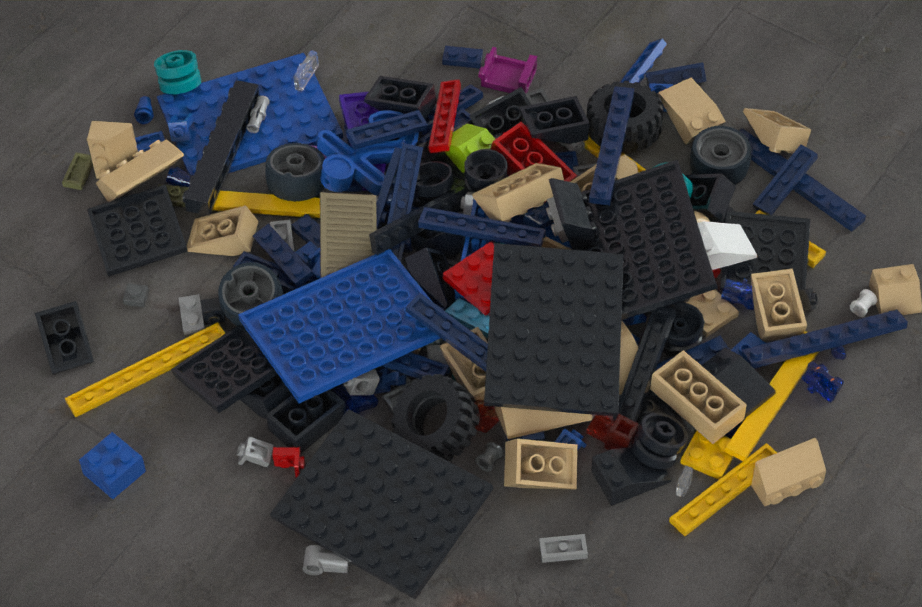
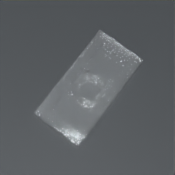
[294,50,319,92]

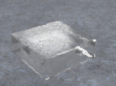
[676,465,693,497]

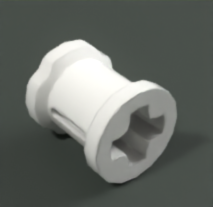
[850,289,877,317]

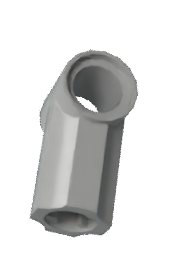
[302,545,350,575]

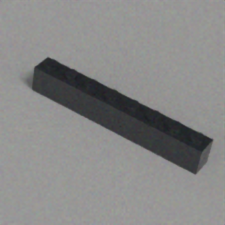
[183,80,260,216]

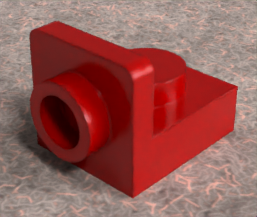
[273,447,305,477]

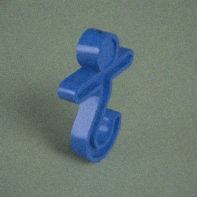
[317,110,419,196]

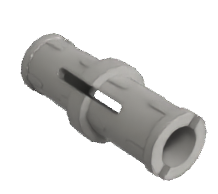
[247,96,270,133]

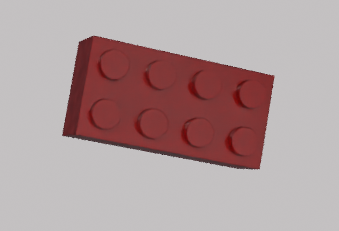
[490,122,577,203]

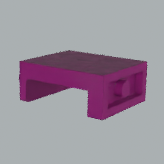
[478,47,537,94]

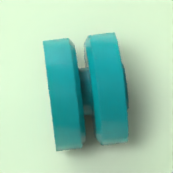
[154,50,202,94]

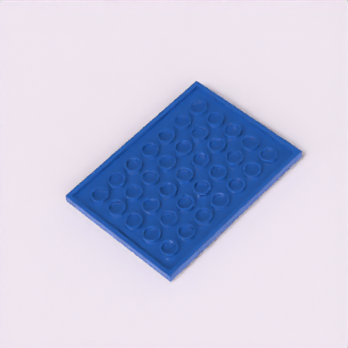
[157,53,343,178]
[238,249,440,403]

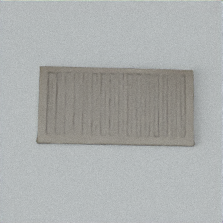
[320,192,377,278]

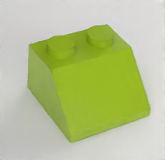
[444,124,495,174]

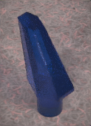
[831,346,847,360]

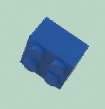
[79,432,146,499]

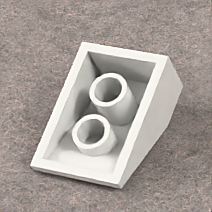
[698,221,757,270]

